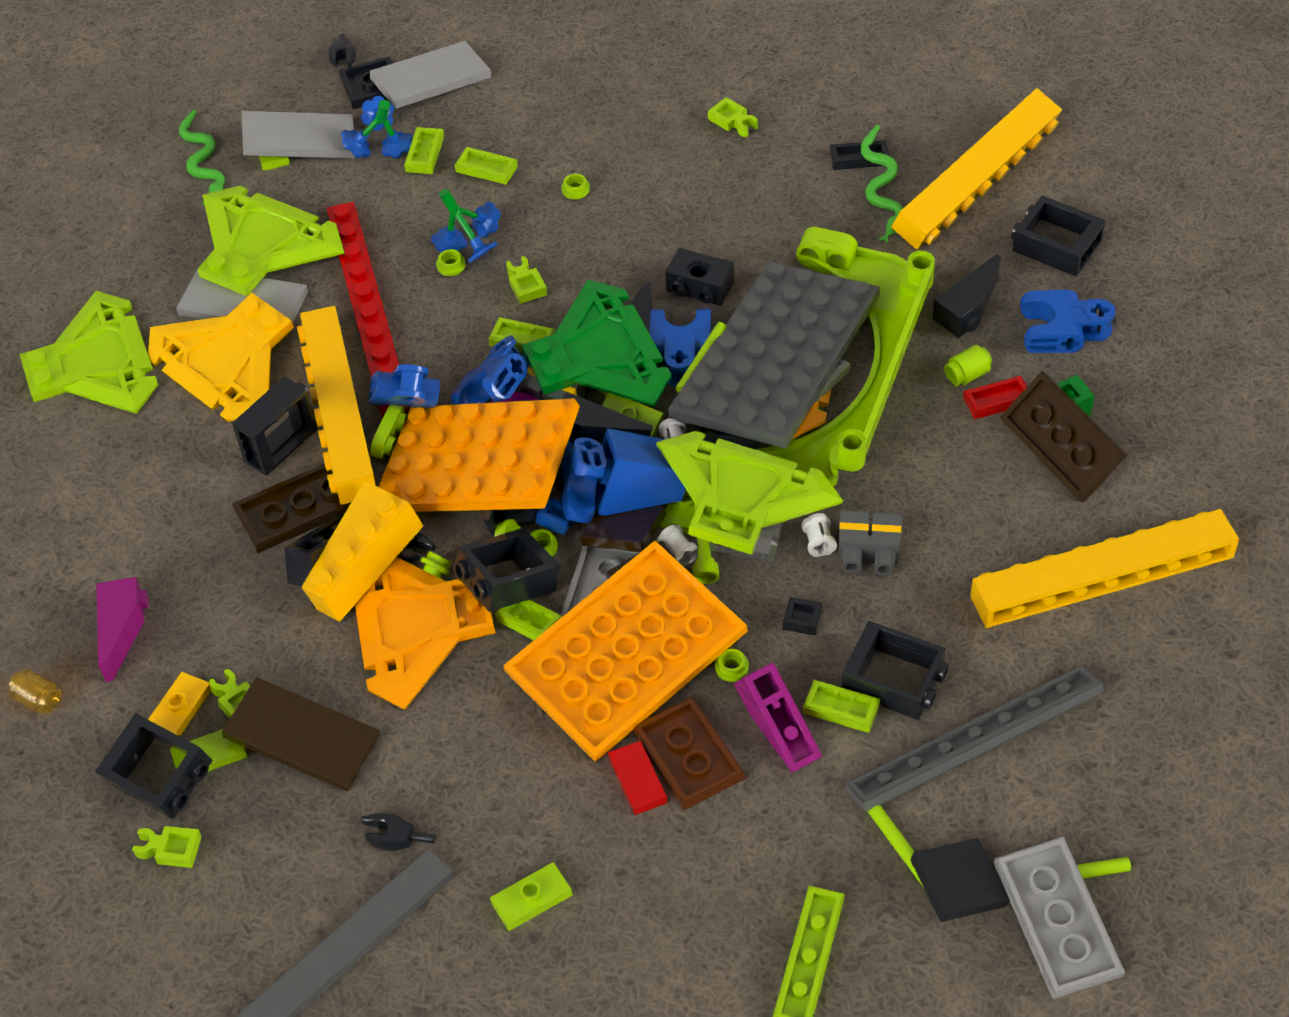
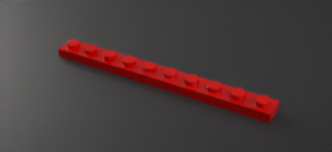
[326,201,411,419]

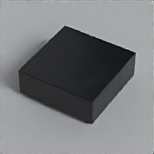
[783,597,823,636]

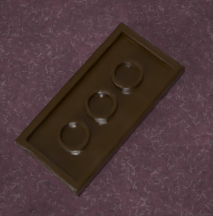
[1000,371,1128,502]
[232,463,351,553]
[222,677,380,792]

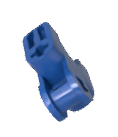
[1020,290,1115,353]
[650,309,711,387]
[451,335,529,405]
[368,364,440,408]
[559,438,607,523]

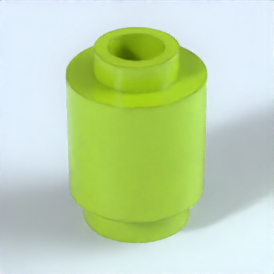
[944,345,992,387]

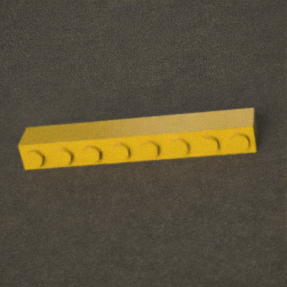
[891,88,1062,249]
[297,306,376,505]
[970,509,1239,628]

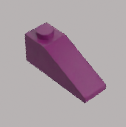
[96,577,149,682]
[733,663,822,773]

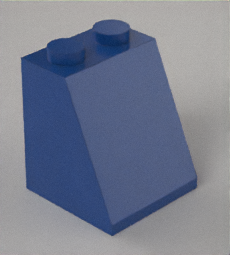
[595,428,686,516]

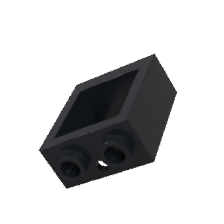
[1011,195,1106,276]
[232,376,318,476]
[454,528,561,612]
[842,621,949,720]
[95,713,213,820]

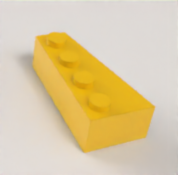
[301,481,423,622]

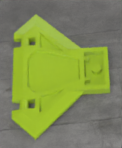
[197,186,344,296]
[19,291,158,414]
[656,431,843,555]

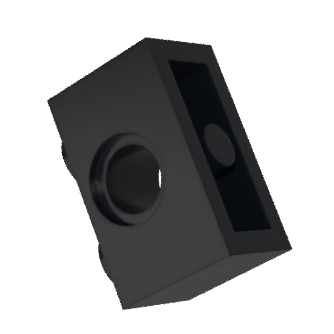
[665,248,734,306]

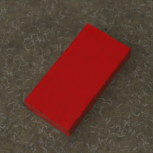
[963,376,1027,420]
[608,741,668,815]

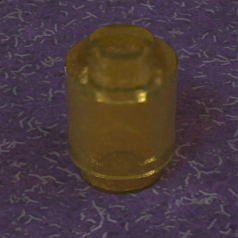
[8,669,62,714]

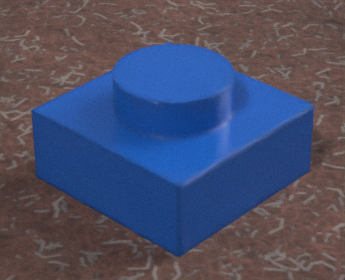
[535,498,576,535]

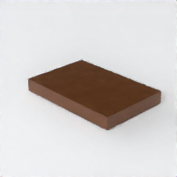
[632,696,745,810]

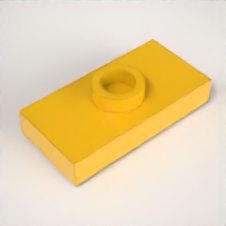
[148,672,211,736]

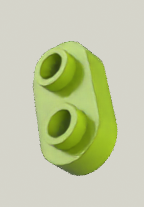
[370,404,408,460]

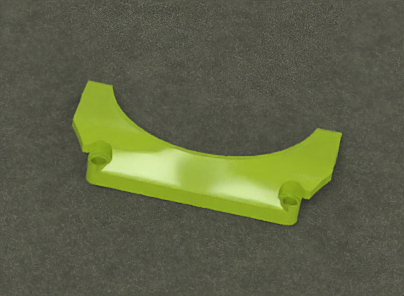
[757,226,935,487]

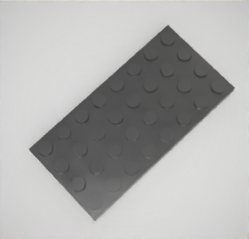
[668,261,880,449]

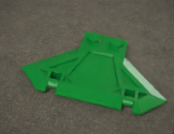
[522,279,672,407]

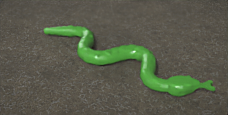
[179,110,225,205]
[861,125,903,243]

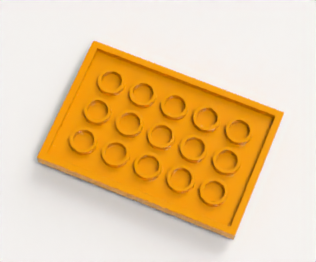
[379,398,580,512]
[503,541,748,762]

